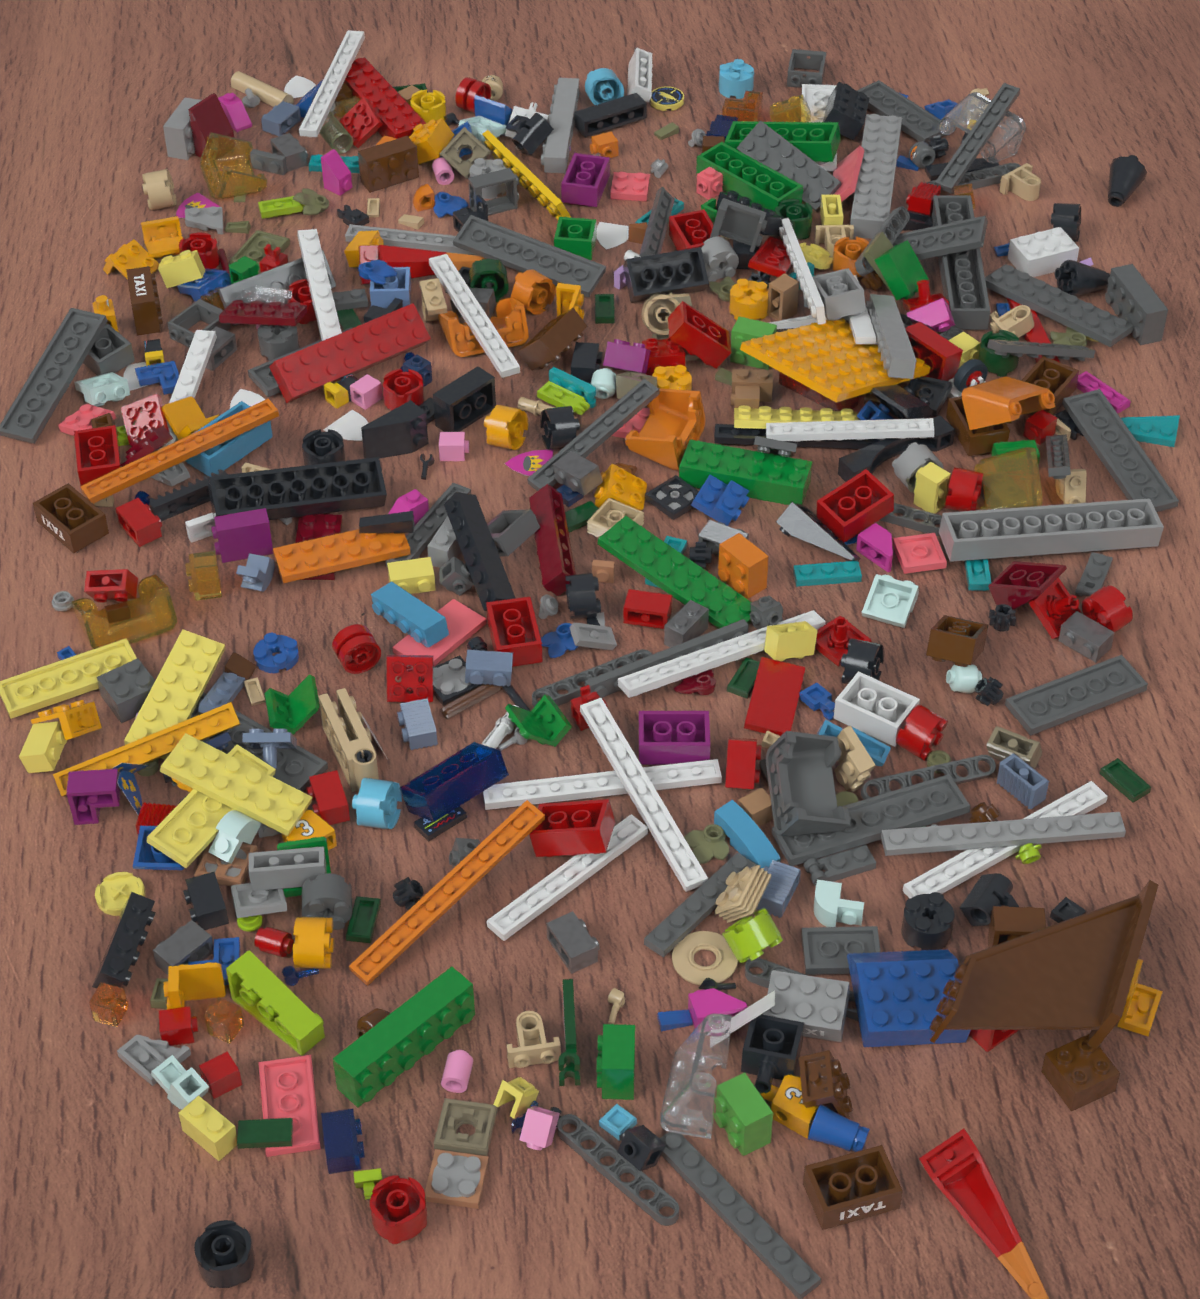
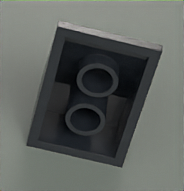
[871,384,933,419]
[361,400,428,459]

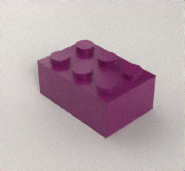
[561,153,610,207]
[639,711,710,765]

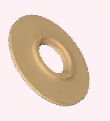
[672,931,738,985]

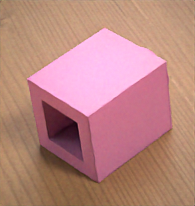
[350,374,383,410]
[439,432,469,461]
[519,1106,560,1150]

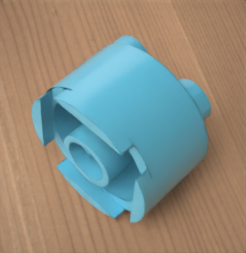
[719,59,754,99]
[585,68,624,105]
[352,778,402,829]

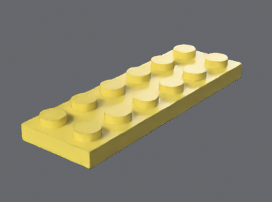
[734,406,858,429]
[124,629,225,760]
[0,638,137,719]
[160,733,312,836]
[147,744,276,868]

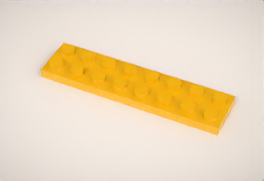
[482,129,571,221]

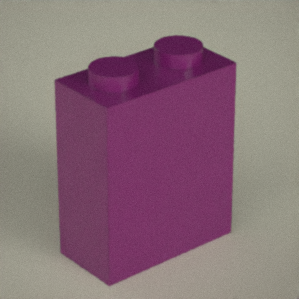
[211,508,273,563]

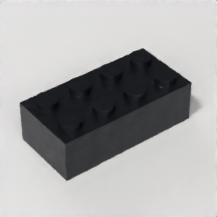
[623,247,709,303]

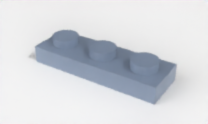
[198,672,245,713]

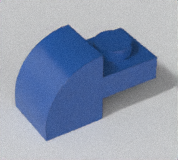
[925,99,959,123]

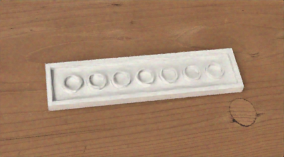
[801,84,837,172]

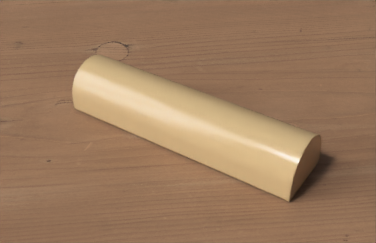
[231,71,294,107]

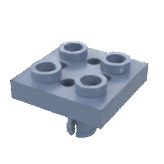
[243,729,297,770]

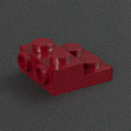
[121,425,173,467]

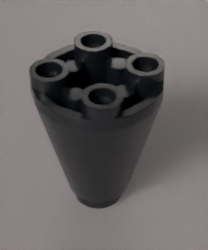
[1108,155,1147,207]
[1054,260,1110,297]

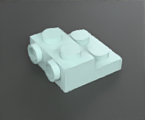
[459,116,507,146]
[74,372,130,406]
[862,574,919,628]

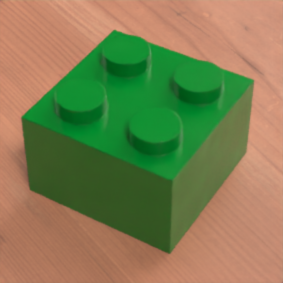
[554,217,597,260]
[596,1024,635,1100]

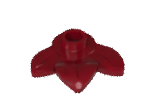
[674,669,716,695]

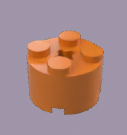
[832,237,869,278]
[510,269,556,315]

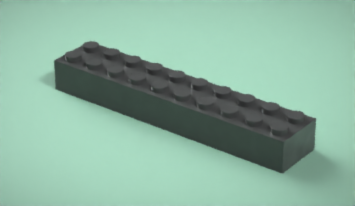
[932,196,990,330]

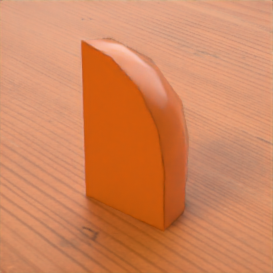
[413,184,435,212]

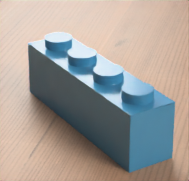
[371,582,449,648]

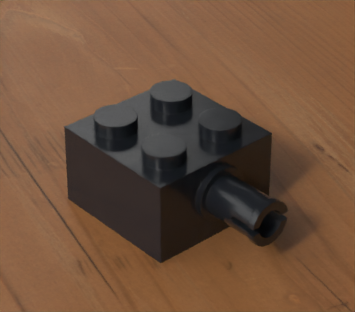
[741,1014,804,1093]

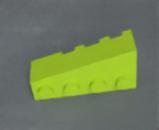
[226,950,325,1056]

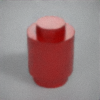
[254,927,294,957]

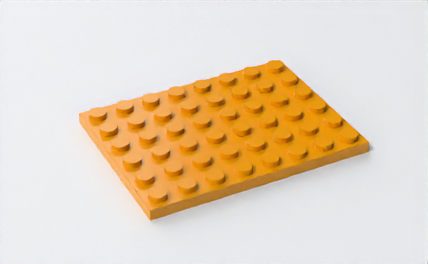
[740,318,931,402]

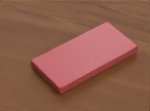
[832,146,865,202]
[392,599,487,667]
[258,1055,321,1157]

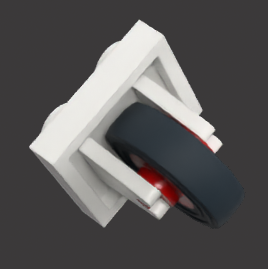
[948,359,988,398]

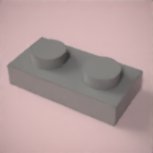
[570,622,617,650]

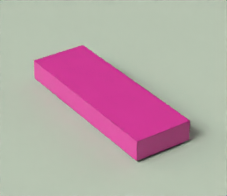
[1076,371,1131,414]

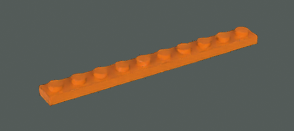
[80,398,279,504]
[349,800,545,986]

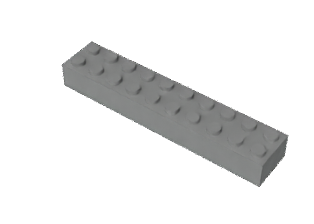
[850,114,902,239]
[939,498,1164,562]

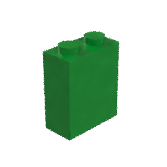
[875,240,929,301]

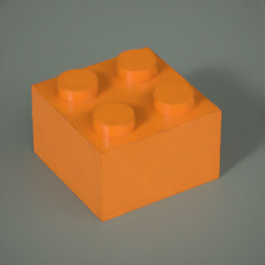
[718,533,769,599]

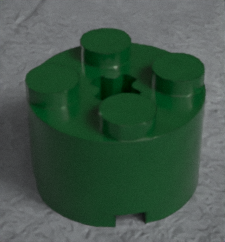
[775,199,813,240]
[469,259,509,303]
[978,330,1019,377]

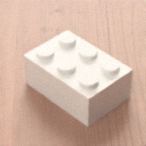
[1008,227,1079,277]
[834,671,920,747]

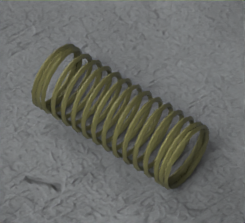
[319,111,353,154]

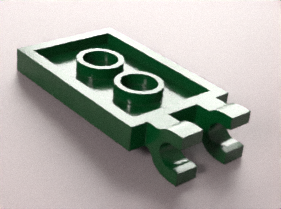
[558,979,580,1086]

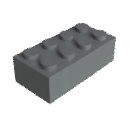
[1105,264,1168,346]

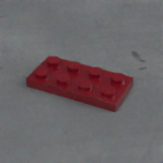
[219,300,307,326]
[295,514,343,580]

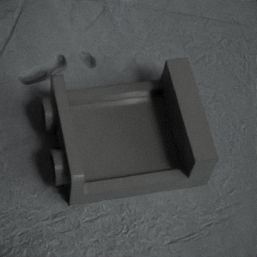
[710,198,768,252]

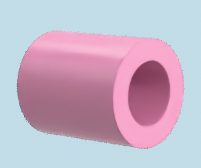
[432,157,454,185]
[441,1050,473,1093]

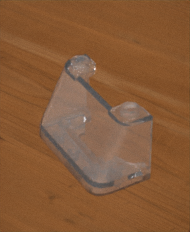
[937,92,1026,164]
[660,1014,732,1139]

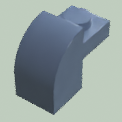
[236,553,276,591]

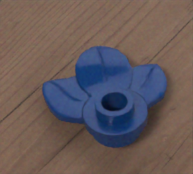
[433,192,469,218]
[358,260,397,285]
[541,623,579,658]

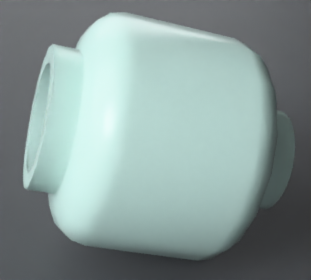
[591,368,616,399]
[946,664,982,694]

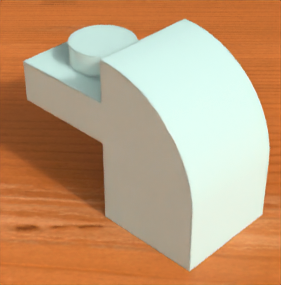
[208,810,261,864]
[814,879,864,927]
[151,1055,209,1110]

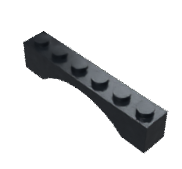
[838,415,955,482]

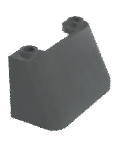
[766,731,851,836]

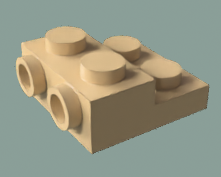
[834,725,876,792]

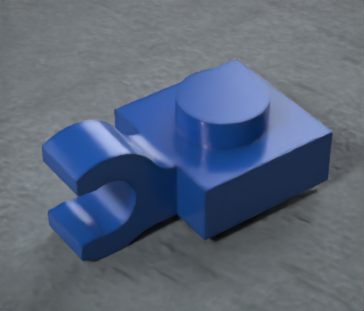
[799,683,835,721]

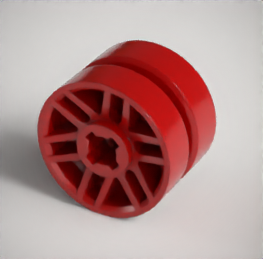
[455,77,491,114]
[332,624,381,674]

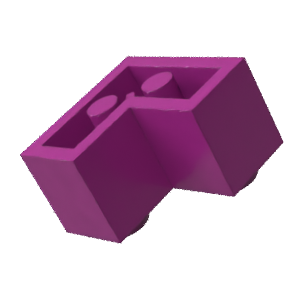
[603,339,651,374]
[66,769,121,825]

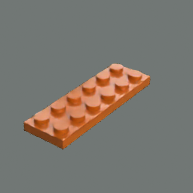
[273,529,411,583]

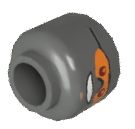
[909,141,936,168]

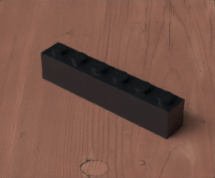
[444,492,516,611]

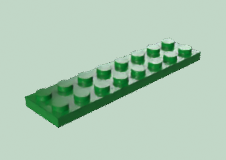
[597,516,752,629]

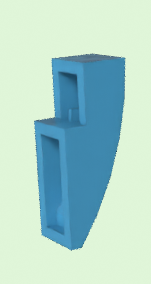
[817,719,891,766]
[714,799,781,868]

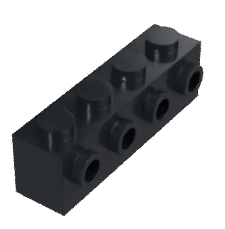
[574,93,647,137]
[715,190,784,236]
[92,892,156,996]

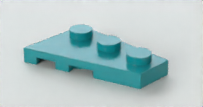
[1121,415,1180,447]

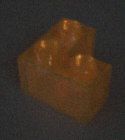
[722,91,763,128]

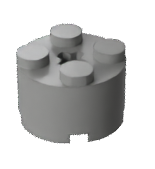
[470,158,506,199]
[701,237,739,282]
[892,442,943,493]

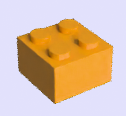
[409,118,455,164]

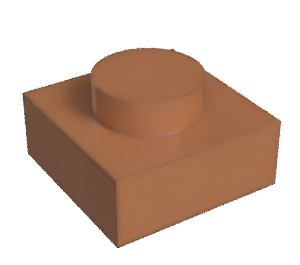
[592,560,615,583]

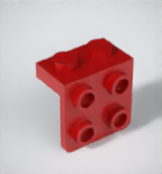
[642,337,685,376]

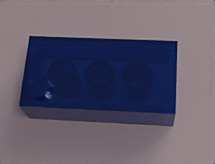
[399,742,509,822]

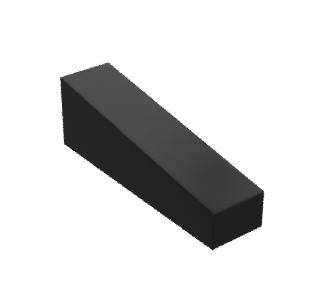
[359,511,414,533]

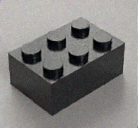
[823,82,870,141]
[433,366,496,432]

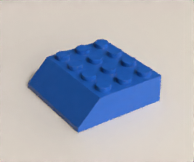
[847,949,971,1047]

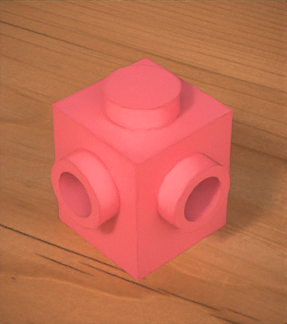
[696,167,723,200]

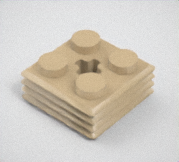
[587,498,644,538]
[715,865,772,923]

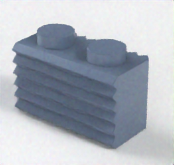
[261,101,301,136]
[465,650,513,686]
[397,698,438,750]
[997,753,1050,809]
[756,860,801,918]

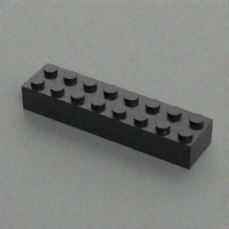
[208,457,387,523]

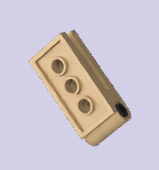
[318,688,379,793]

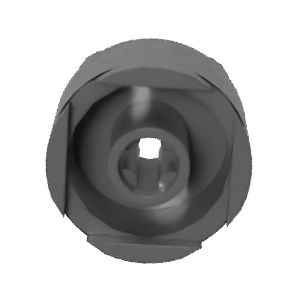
[257,325,300,361]
[302,873,352,930]

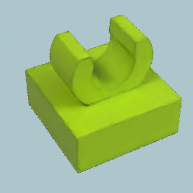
[354,1168,383,1200]

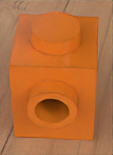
[590,132,618,158]

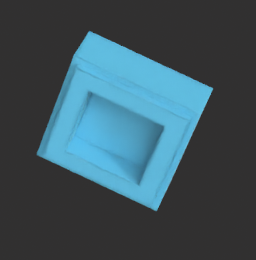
[599,1104,637,1141]

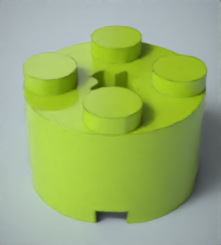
[722,908,783,963]

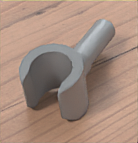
[498,727,527,751]

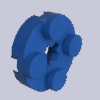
[253,633,299,673]

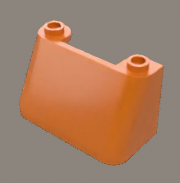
[438,297,529,357]
[962,376,1055,430]
[625,388,706,470]

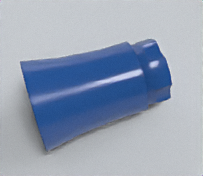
[808,1105,870,1152]

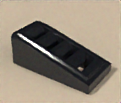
[892,211,933,230]

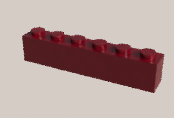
[529,484,576,596]

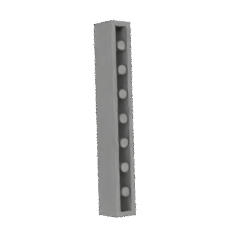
[541,78,580,173]
[866,294,916,379]

